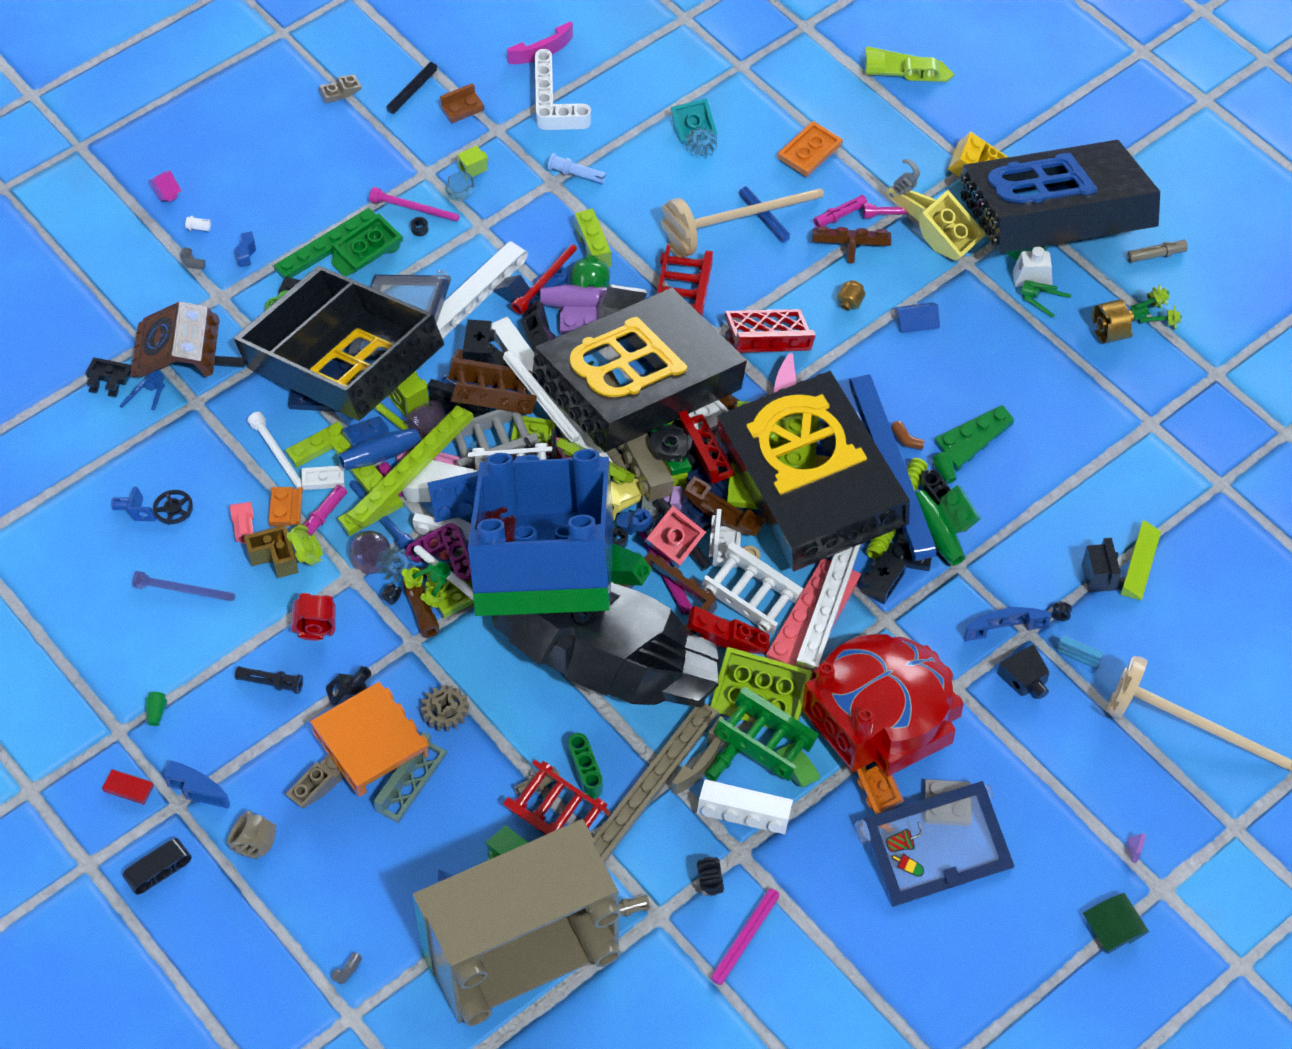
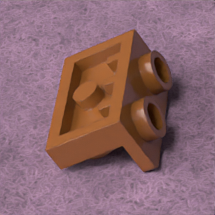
[440,83,485,124]

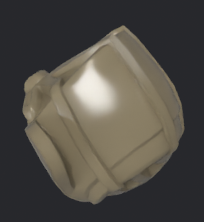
[227,811,276,859]

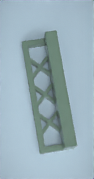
[374,732,447,823]

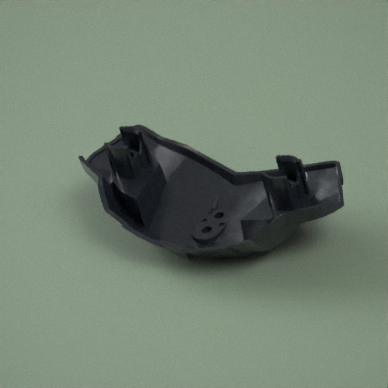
[491,582,720,708]

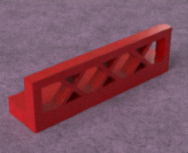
[678,410,735,484]

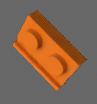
[269,487,303,527]

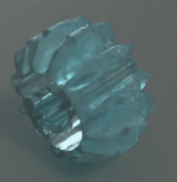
[685,127,718,159]
[376,546,413,583]

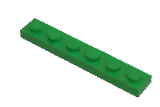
[274,208,376,279]

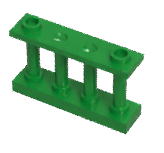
[713,687,819,781]

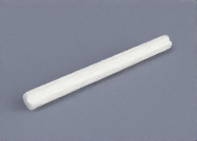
[503,350,580,443]

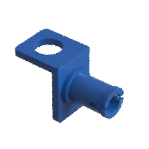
[111,487,157,521]

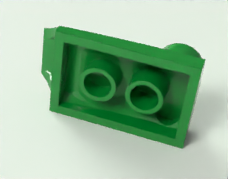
[331,213,404,277]

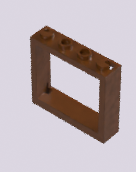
[621,552,717,634]

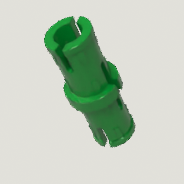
[704,743,740,782]

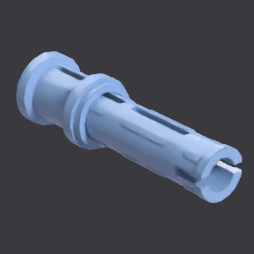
[548,153,607,184]

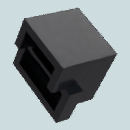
[1082,537,1125,593]

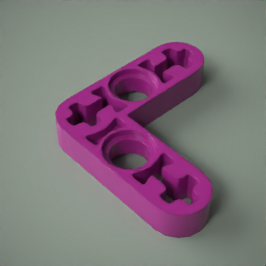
[405,523,472,581]

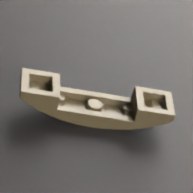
[672,716,724,795]

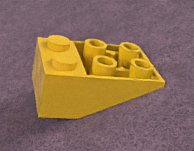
[948,131,1008,178]

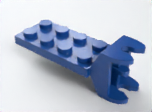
[427,455,540,522]

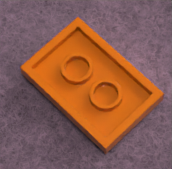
[777,121,843,177]

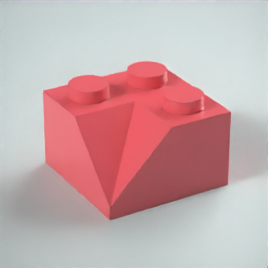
[644,506,706,568]

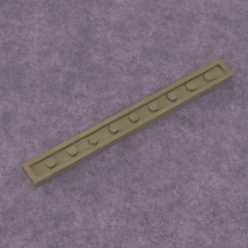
[593,703,719,863]

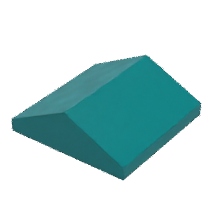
[671,98,718,144]

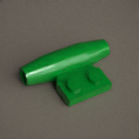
[916,485,981,566]

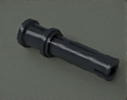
[235,666,303,694]

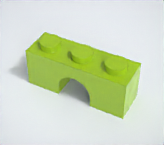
[574,209,611,267]

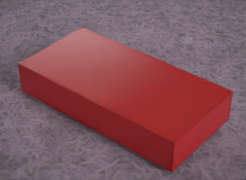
[102,769,154,805]

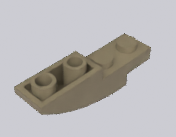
[286,755,344,809]

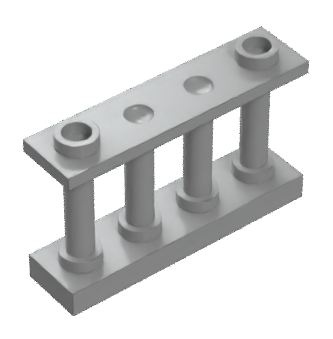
[451,409,539,470]

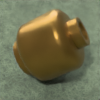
[836,280,866,311]

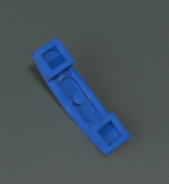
[964,607,1051,641]

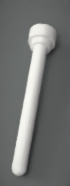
[247,412,303,489]
[414,545,474,601]

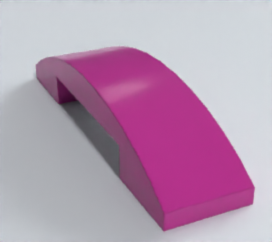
[507,21,573,64]

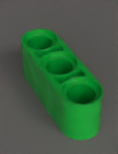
[568,733,603,799]

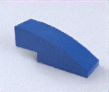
[164,761,230,809]

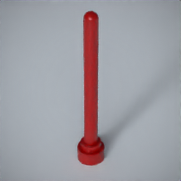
[511,244,577,315]

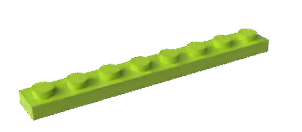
[347,406,474,528]

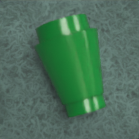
[932,452,957,484]
[145,692,167,726]

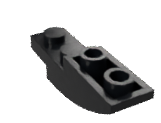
[522,300,556,352]

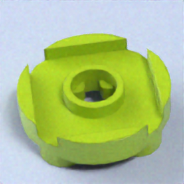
[287,524,323,566]

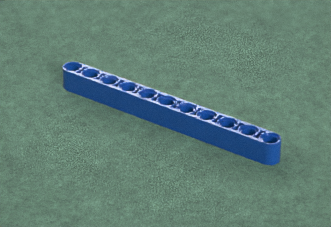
[849,374,936,561]

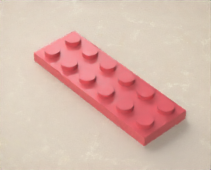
[766,558,862,670]

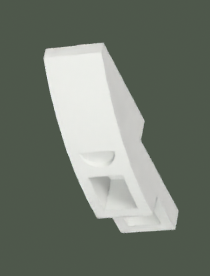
[413,513,471,551]

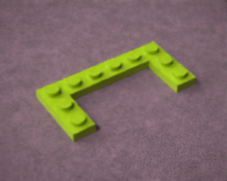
[285,421,404,536]

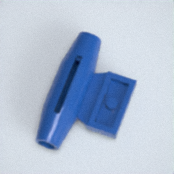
[338,416,421,470]

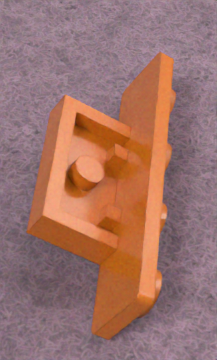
[855,765,905,833]

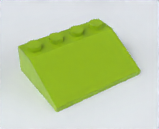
[711,647,813,728]

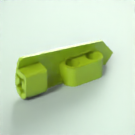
[865,46,955,82]

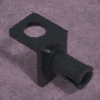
[326,666,372,705]

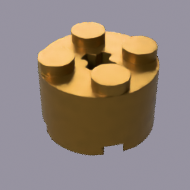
[1092,299,1134,343]

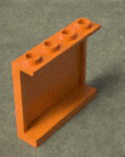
[310,681,429,797]

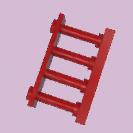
[657,245,713,316]
[503,759,611,835]

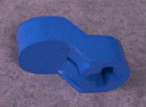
[236,231,256,267]
[616,508,654,535]

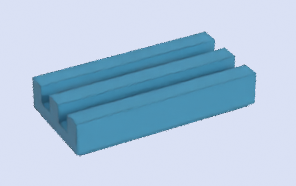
[1057,635,1103,669]

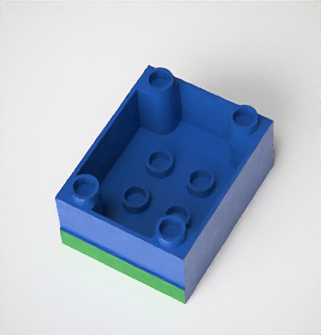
[468,449,614,616]

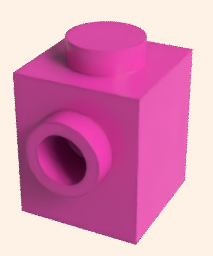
[149,170,182,202]

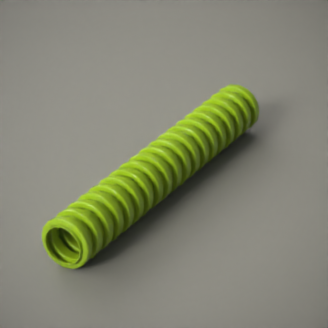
[866,458,928,560]

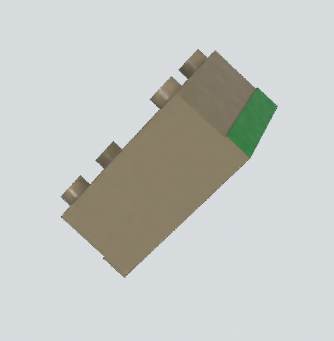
[412,819,621,1026]

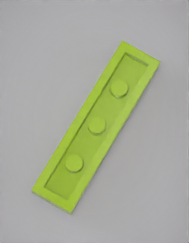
[556,438,636,484]

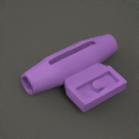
[540,285,608,334]

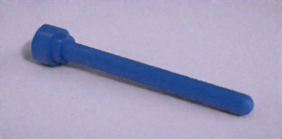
[349,480,415,552]

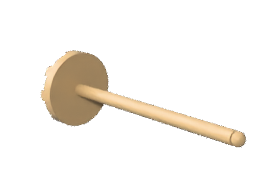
[661,188,824,257]
[1106,656,1292,772]

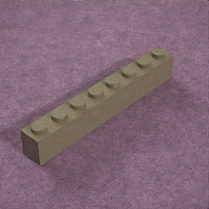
[603,371,674,501]

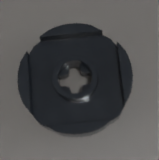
[649,425,692,462]

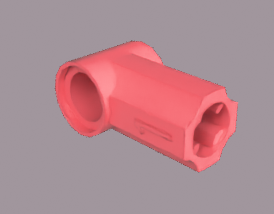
[230,502,254,544]

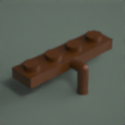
[812,226,892,263]

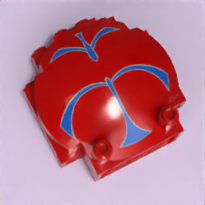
[802,634,964,777]

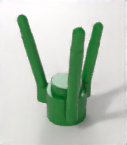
[1021,280,1071,318]

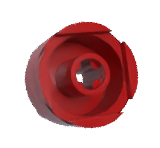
[291,593,336,641]

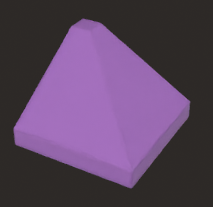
[1127,833,1146,863]

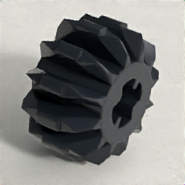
[697,857,724,896]

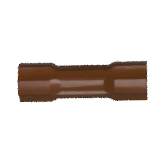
[402,580,440,638]

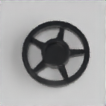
[153,490,193,525]

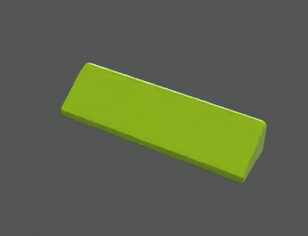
[1121,520,1161,601]

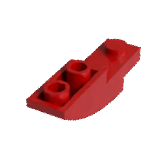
[688,606,770,655]

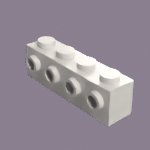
[697,780,793,834]

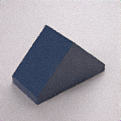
[493,275,536,307]

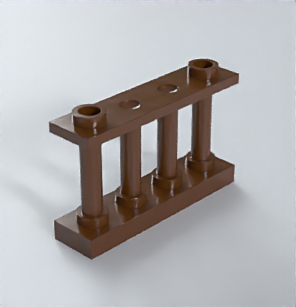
[447,357,537,414]

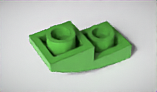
[776,743,820,788]

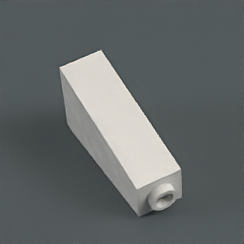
[402,460,478,502]

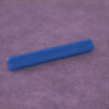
[739,186,790,242]

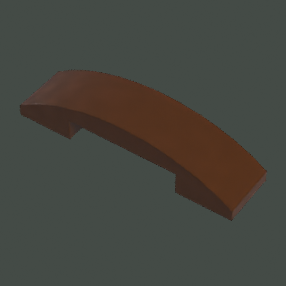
[684,476,765,536]

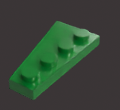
[934,405,1014,472]

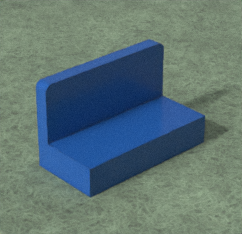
[895,302,940,333]

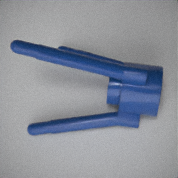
[120,370,165,411]

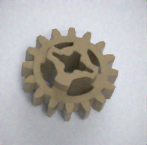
[421,685,469,732]

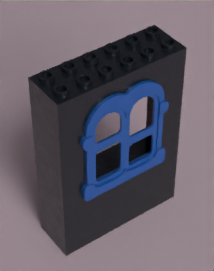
[960,140,1161,253]

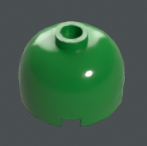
[570,255,610,288]

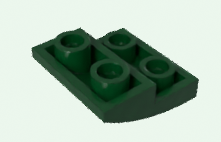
[1083,892,1149,954]

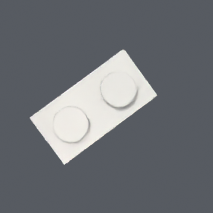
[302,466,345,490]

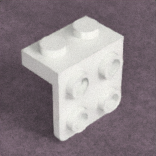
[709,509,741,568]

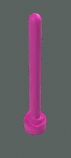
[369,187,460,221]
[863,203,909,219]

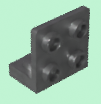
[597,284,647,319]

